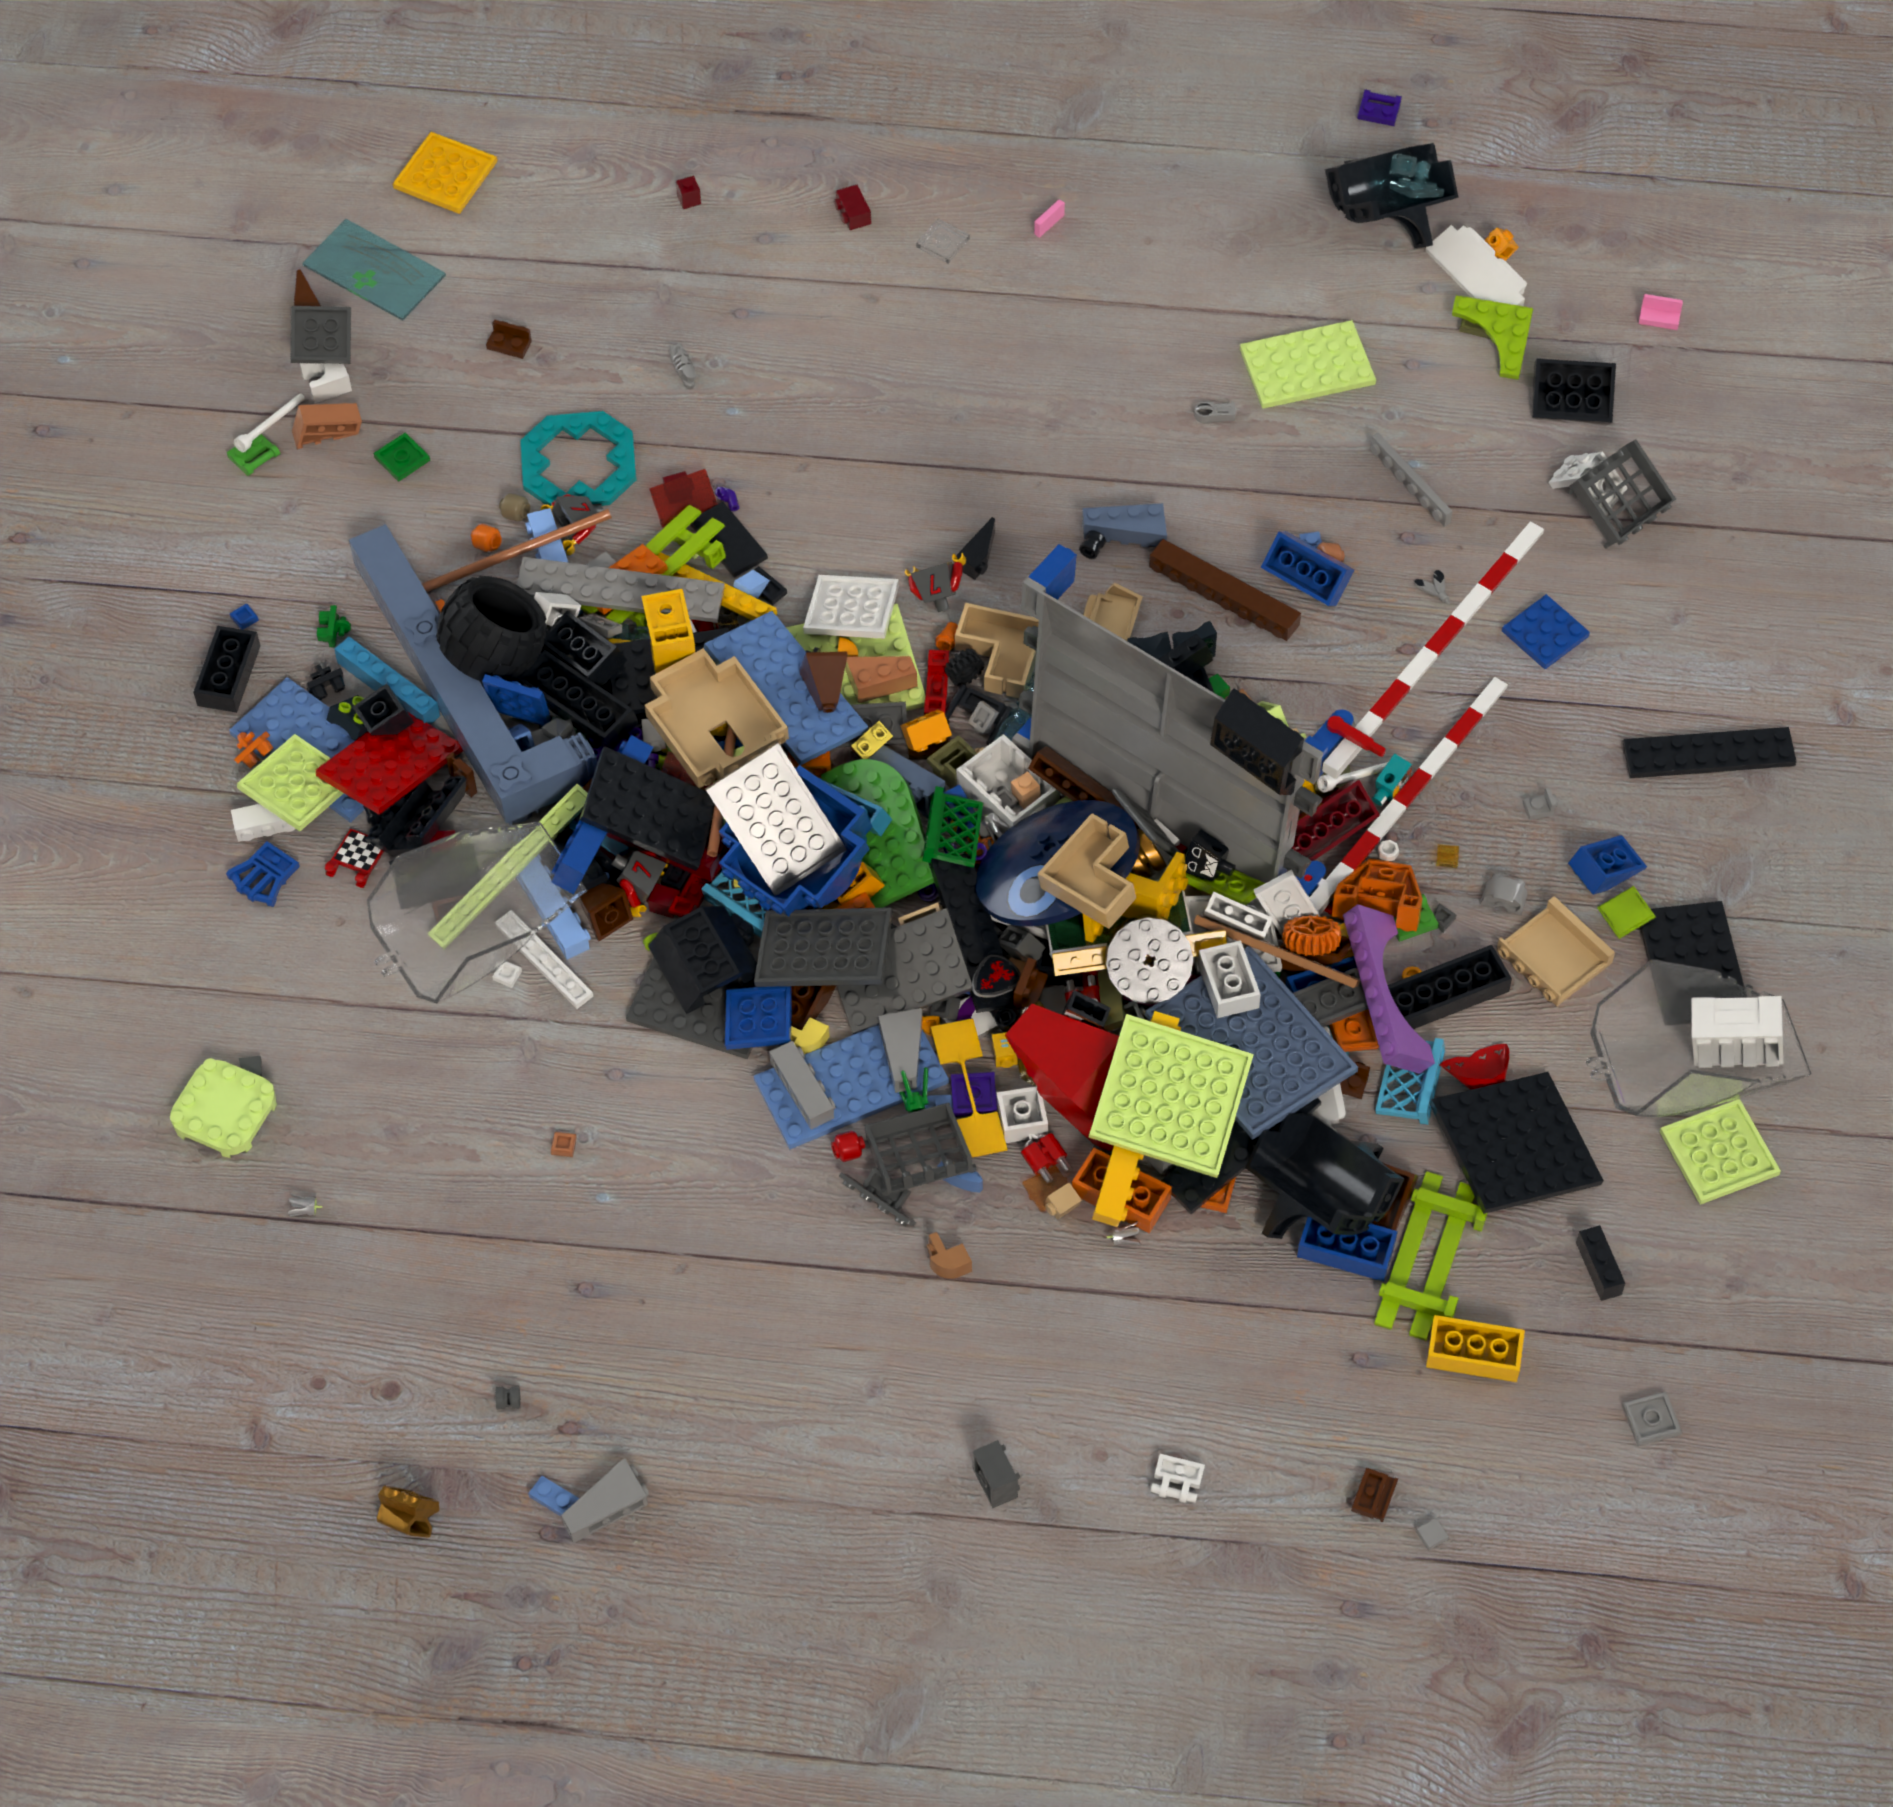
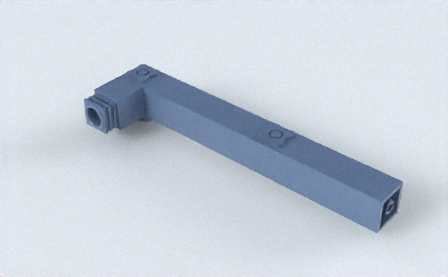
[349,524,598,825]

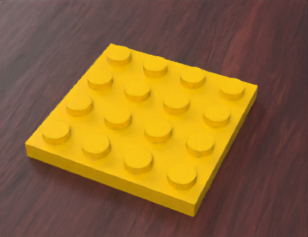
[393,132,498,214]

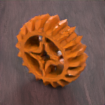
[1282,915,1341,956]

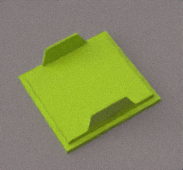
[1597,886,1656,939]

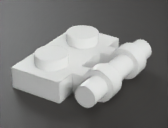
[1150,1454,1205,1503]

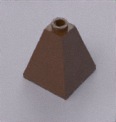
[799,651,848,713]
[578,883,633,942]

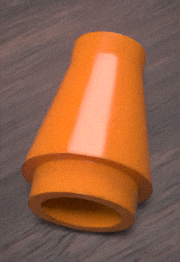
[935,622,958,651]

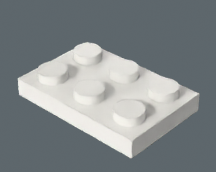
[1254,869,1320,936]

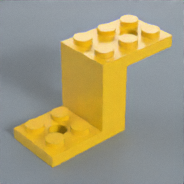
[641,589,695,674]
[1083,852,1188,943]

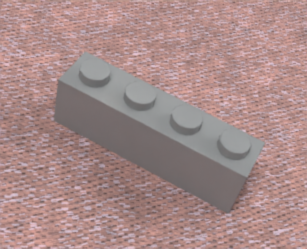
[769,1041,836,1129]

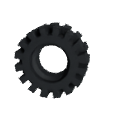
[944,648,985,687]

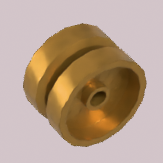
[1132,828,1167,878]

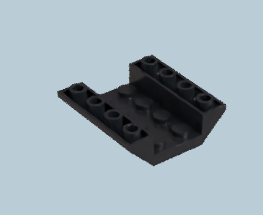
[1210,688,1304,795]
[365,776,466,856]
[648,906,757,1014]

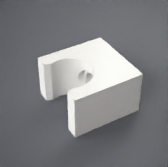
[299,363,352,403]

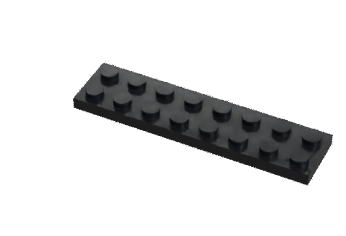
[1623,727,1797,778]
[929,854,1015,1013]
[1161,1098,1321,1214]

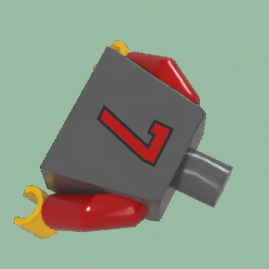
[540,494,604,556]
[905,553,966,612]
[611,851,668,918]

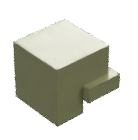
[927,735,978,789]

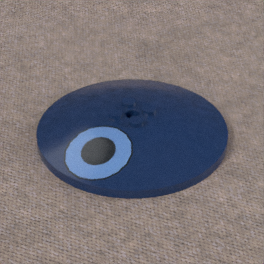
[975,800,1140,926]

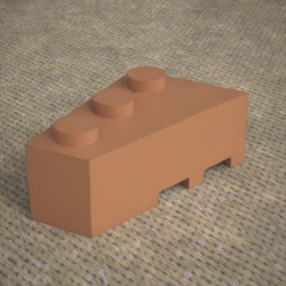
[292,403,362,449]
[845,656,917,703]

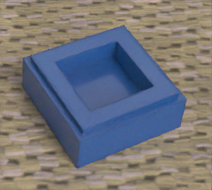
[229,603,259,630]

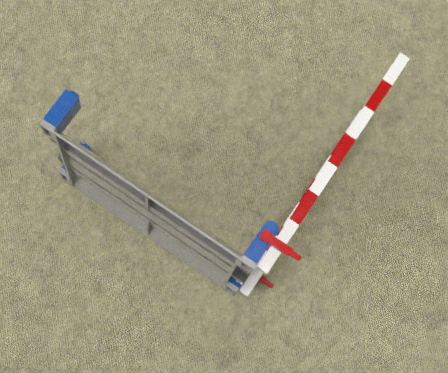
[1012,521,1544,921]

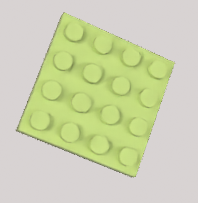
[237,734,344,831]
[1660,1099,1781,1205]

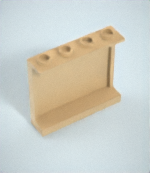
[1497,896,1615,1006]

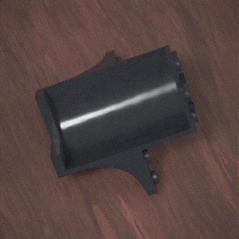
[1325,143,1459,249]
[1245,1112,1404,1239]

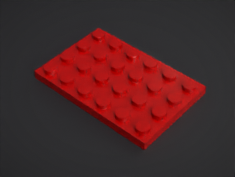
[316,711,463,815]

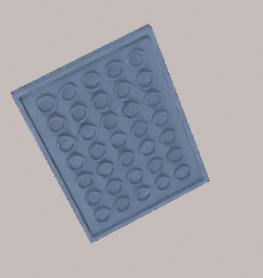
[1145,946,1358,1140]

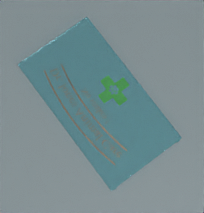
[302,219,446,321]

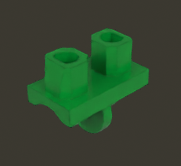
[317,605,351,647]

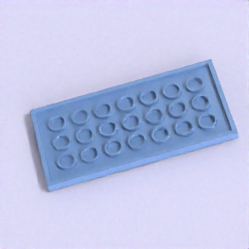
[704,611,868,765]
[229,677,365,823]
[753,1025,949,1150]

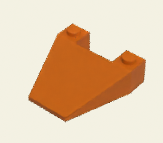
[1332,858,1423,932]

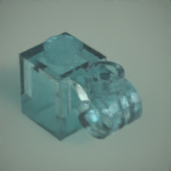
[1389,154,1431,180]

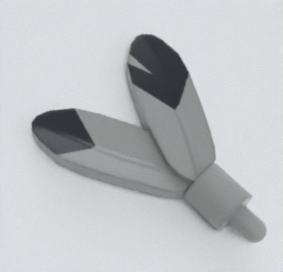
[1414,570,1450,604]

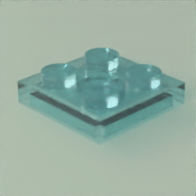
[1390,178,1444,198]

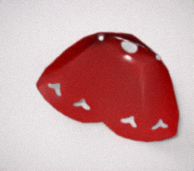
[1440,1044,1510,1090]

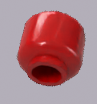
[831,1131,865,1162]

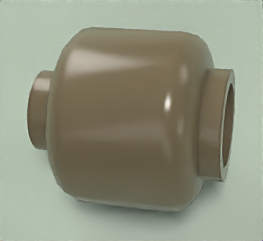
[499,493,531,522]

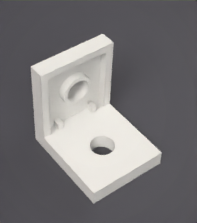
[1549,452,1628,515]

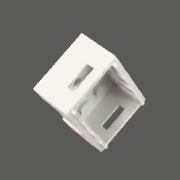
[956,734,1060,834]
[1691,996,1784,1068]

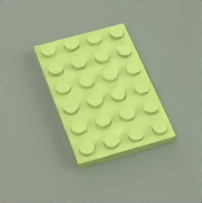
[1240,320,1376,409]

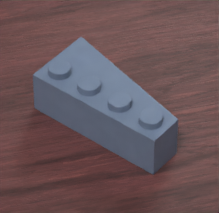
[1082,503,1167,548]
[869,745,945,819]

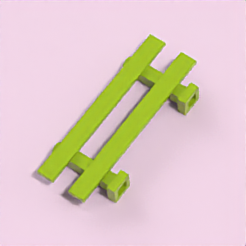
[580,505,726,634]
[1374,1171,1488,1341]

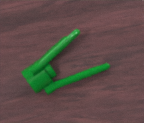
[899,1067,929,1113]

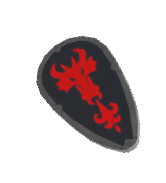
[972,955,1021,998]

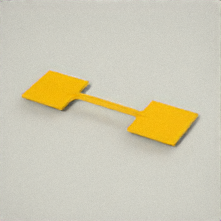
[931,1018,1007,1158]

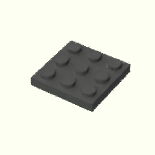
[290,306,351,364]

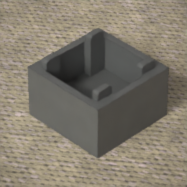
[973,1440,1020,1508]

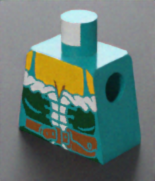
[1372,754,1412,806]

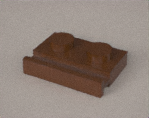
[446,752,477,798]
[1351,1467,1398,1522]

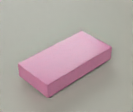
[1034,199,1065,238]

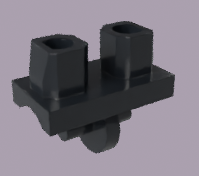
[307,664,345,700]

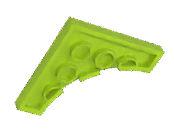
[1452,295,1533,380]

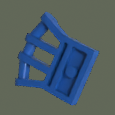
[226,841,300,907]

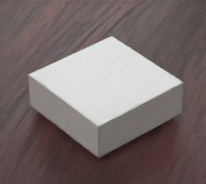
[492,960,522,988]

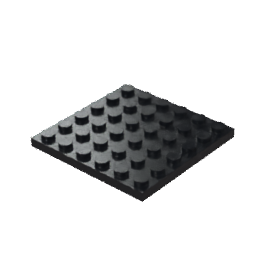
[1430,1072,1604,1214]

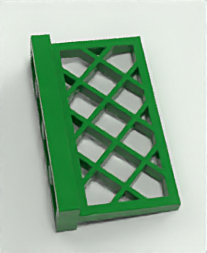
[922,786,983,868]

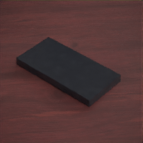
[690,502,768,578]

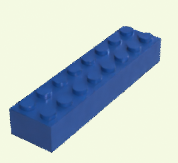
[551,735,654,894]

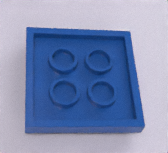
[1502,594,1590,669]
[482,674,552,726]
[725,986,792,1050]

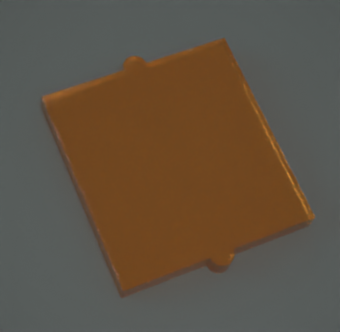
[1022,1165,1067,1212]

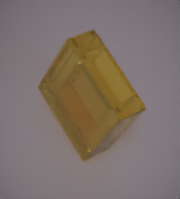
[1436,844,1459,868]

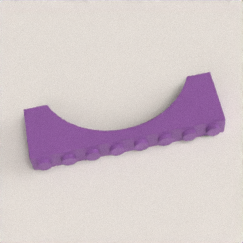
[1343,904,1435,1074]

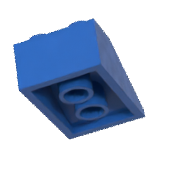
[1568,835,1647,895]

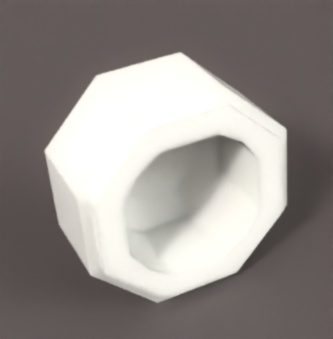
[1377,840,1399,861]

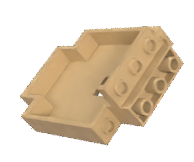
[645,648,789,788]

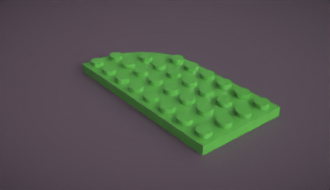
[821,759,935,908]

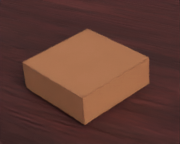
[551,1132,577,1157]

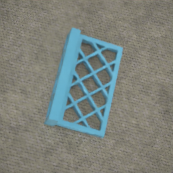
[701,872,766,938]
[1375,1038,1445,1125]

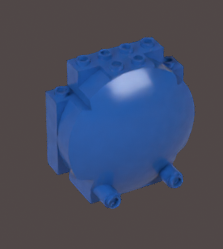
[719,765,873,917]

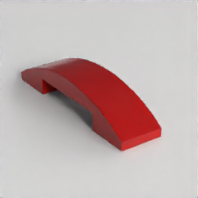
[924,650,949,715]
[668,874,712,917]

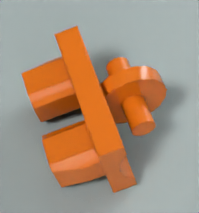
[234,731,273,769]

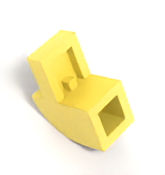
[791,1018,830,1055]

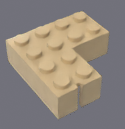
[955,603,1039,698]
[1038,813,1136,929]

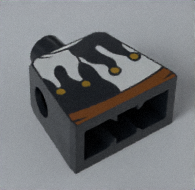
[1062,990,1111,1029]

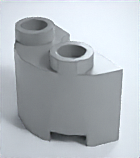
[1480,874,1528,915]

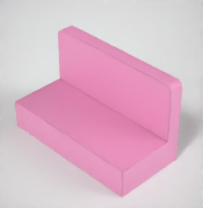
[1639,294,1683,330]

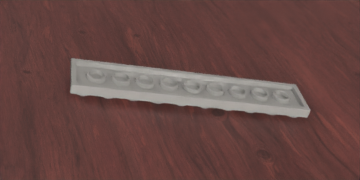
[517,557,725,623]

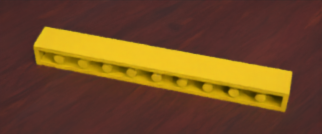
[1092,1011,1181,1227]

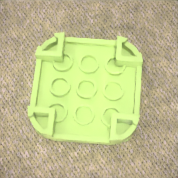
[170,1058,277,1158]

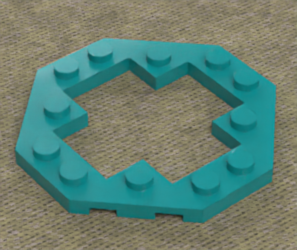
[520,411,637,506]

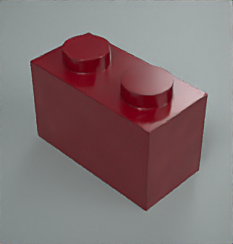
[834,184,871,231]

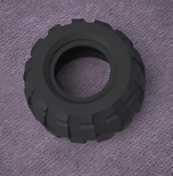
[436,576,547,682]

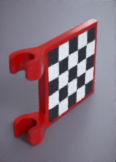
[325,829,384,888]

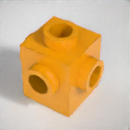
[1485,227,1519,261]

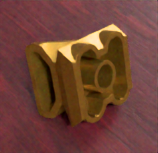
[376,1486,440,1538]

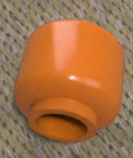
[471,524,502,553]

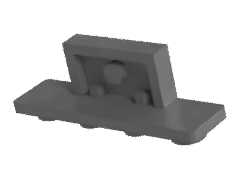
[839,1167,917,1227]

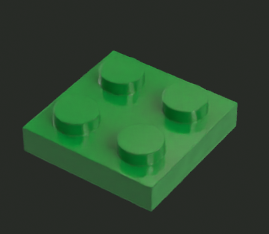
[374,432,430,482]

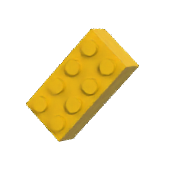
[1426,1315,1525,1382]

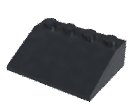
[1532,359,1616,423]

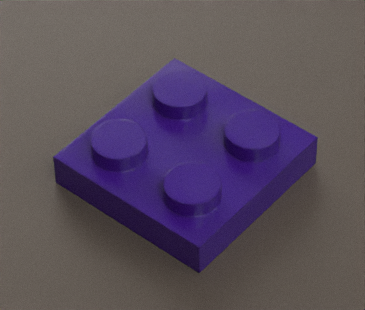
[951,1072,997,1117]

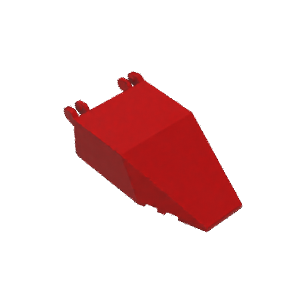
[1005,1004,1119,1151]

